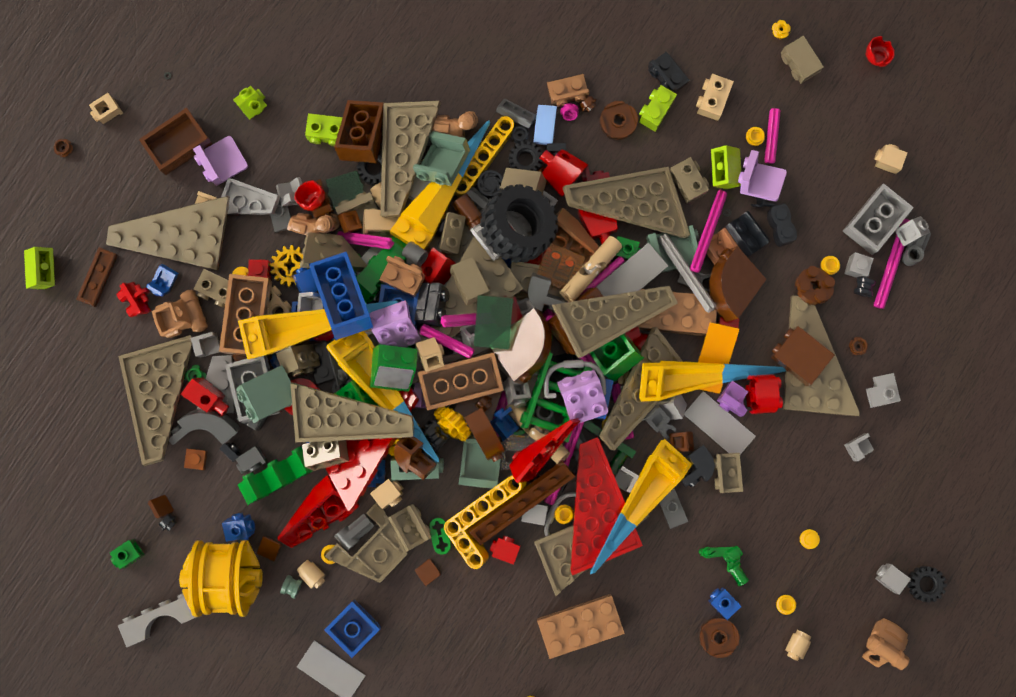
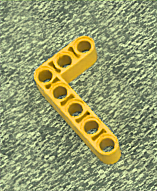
[423,116,514,198]
[444,475,526,569]

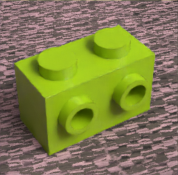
[639,85,677,132]
[305,113,342,146]
[711,145,741,189]
[24,247,55,289]

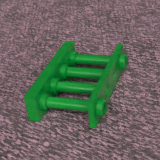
[520,353,593,442]

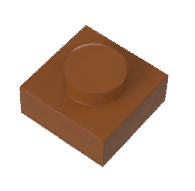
[338,210,363,233]
[184,449,207,470]

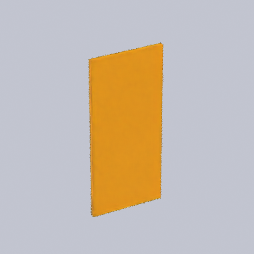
[698,322,739,394]

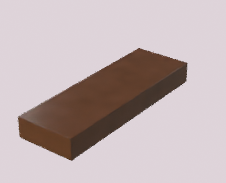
[76,247,118,307]

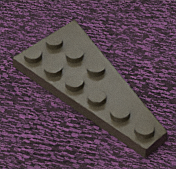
[599,327,683,451]
[534,514,649,596]

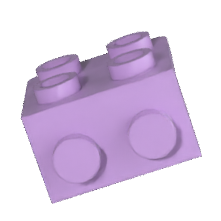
[193,136,248,186]
[738,150,787,201]
[369,300,421,347]
[557,370,608,424]

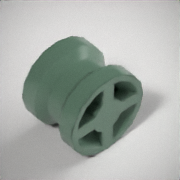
[280,575,303,599]

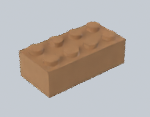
[219,274,272,356]
[638,289,717,336]
[417,352,504,411]
[537,594,625,659]

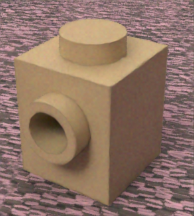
[874,144,908,174]
[416,337,444,372]

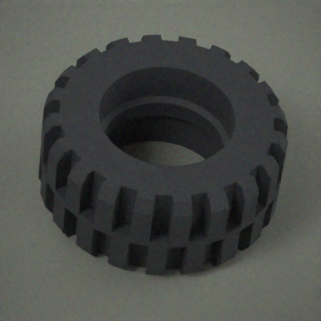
[480,184,558,263]

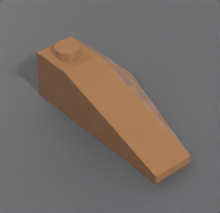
[549,208,612,274]

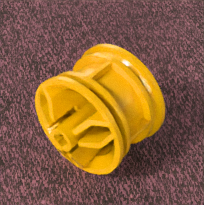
[179,540,263,617]

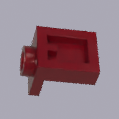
[581,166,610,182]

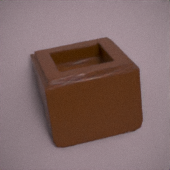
[669,432,694,452]
[148,495,174,519]
[257,536,283,561]
[414,558,442,586]

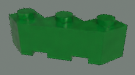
[355,236,407,304]
[237,446,313,505]

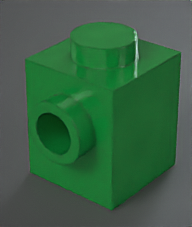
[613,236,641,261]
[110,539,144,569]

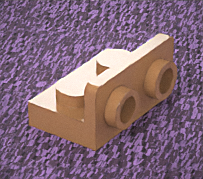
[547,74,589,107]
[379,256,426,297]

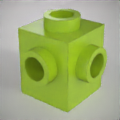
[233,86,267,120]

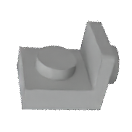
[895,216,930,246]

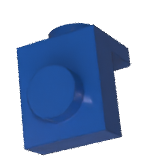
[146,264,179,296]
[490,407,519,441]

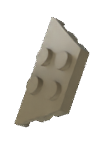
[300,232,367,272]

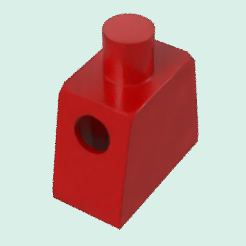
[539,150,588,196]
[578,209,618,245]
[421,247,456,285]
[181,377,229,416]

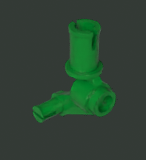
[699,546,749,586]

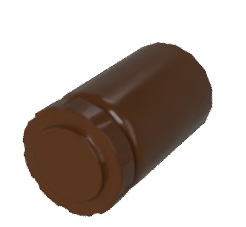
[452,194,482,230]

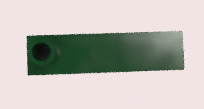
[583,421,636,476]

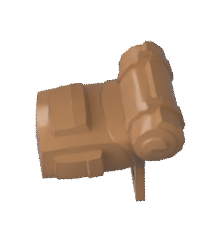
[431,111,478,138]
[287,213,340,236]
[152,290,208,338]
[862,618,909,670]

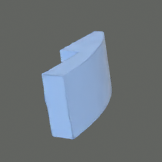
[534,105,557,145]

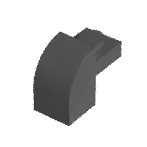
[528,273,565,311]

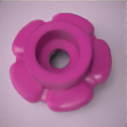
[560,103,579,121]

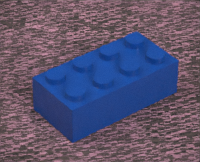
[309,251,373,341]

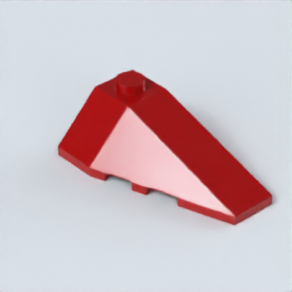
[509,418,580,483]
[277,475,359,548]

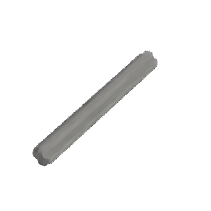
[658,234,716,313]

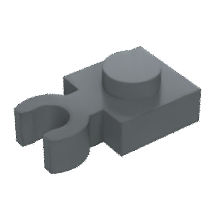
[644,405,676,439]

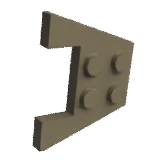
[325,502,407,583]

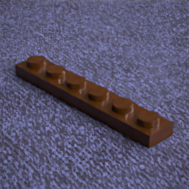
[468,460,575,545]

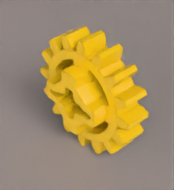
[270,245,310,287]
[434,406,471,441]

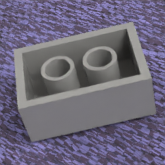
[843,183,914,255]
[225,356,281,423]

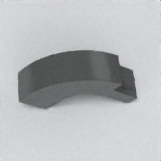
[169,409,240,445]

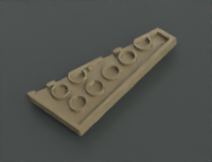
[380,101,441,217]
[552,286,678,358]
[291,382,414,443]

